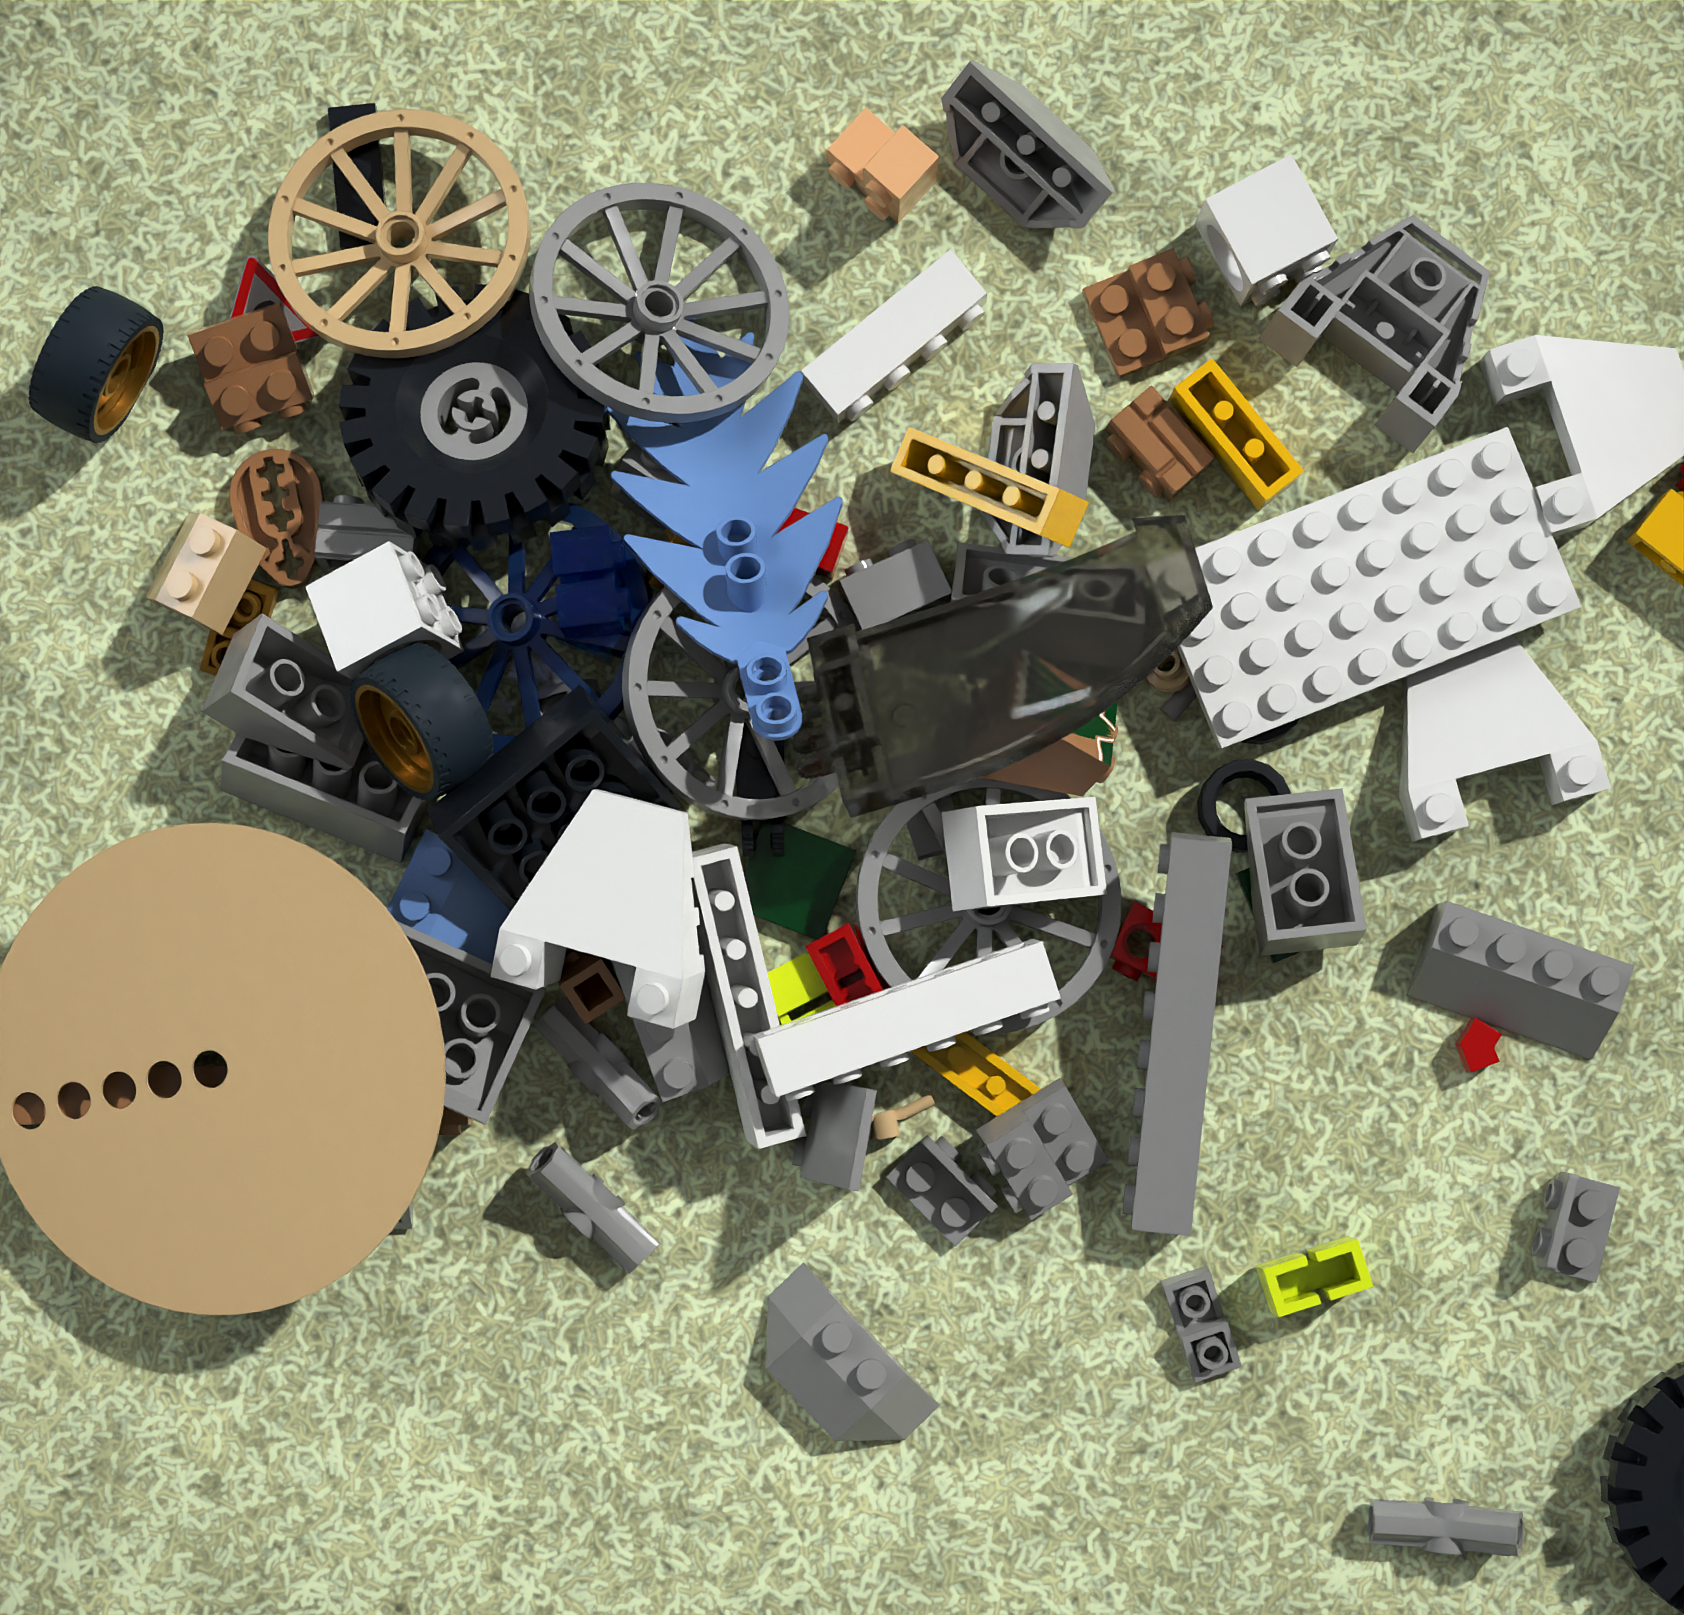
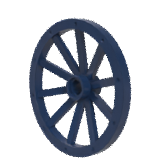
[422,502,653,754]

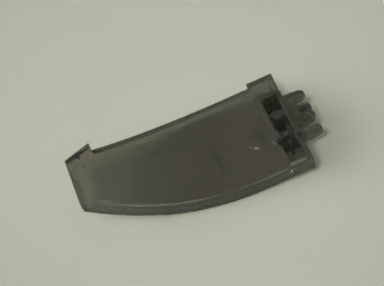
[791,515,1213,818]

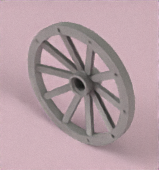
[529,183,789,423]
[622,576,877,821]
[856,771,1122,1034]

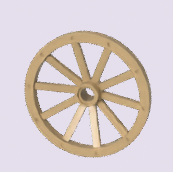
[268,109,531,358]

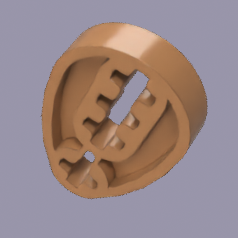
[229,449,325,589]

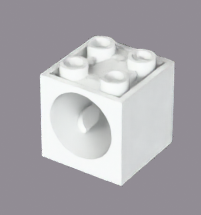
[1195,154,1338,307]
[305,541,464,680]

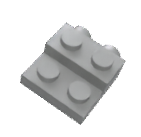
[976,1078,1109,1221]

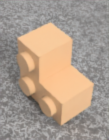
[827,107,939,224]

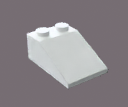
[941,797,1107,911]

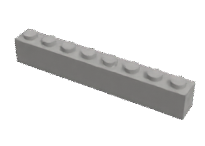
[1122,832,1232,1236]

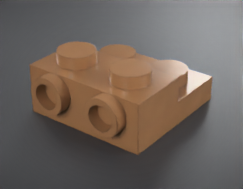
[1082,248,1214,379]
[187,302,314,434]

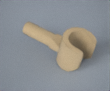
[871,1094,935,1140]

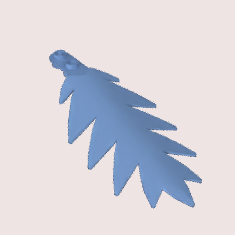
[607,319,843,741]

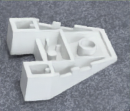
[1479,335,1684,537]
[1399,635,1611,842]
[491,789,705,1029]

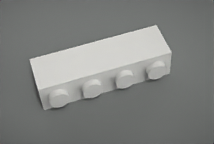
[801,249,987,423]

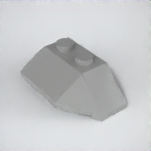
[941,60,1115,228]
[982,363,1095,557]
[766,1262,940,1441]

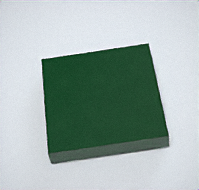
[744,819,856,940]

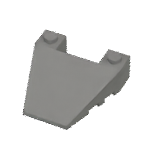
[1258,215,1490,453]

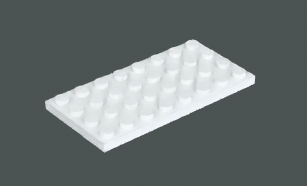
[1146,427,1582,750]

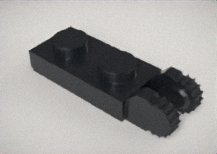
[736,722,787,857]

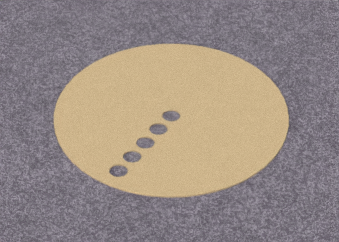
[0,823,446,1315]

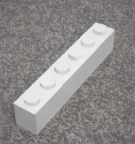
[691,843,806,1149]
[752,939,1061,1101]

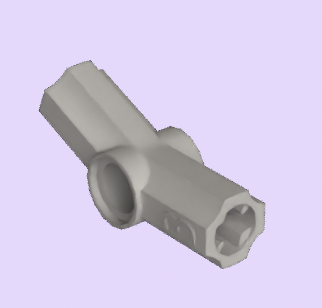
[534,997,662,1130]
[526,1142,660,1274]
[1368,1497,1525,1556]

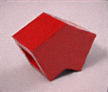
[1455,1018,1502,1072]

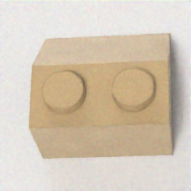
[145,512,267,635]

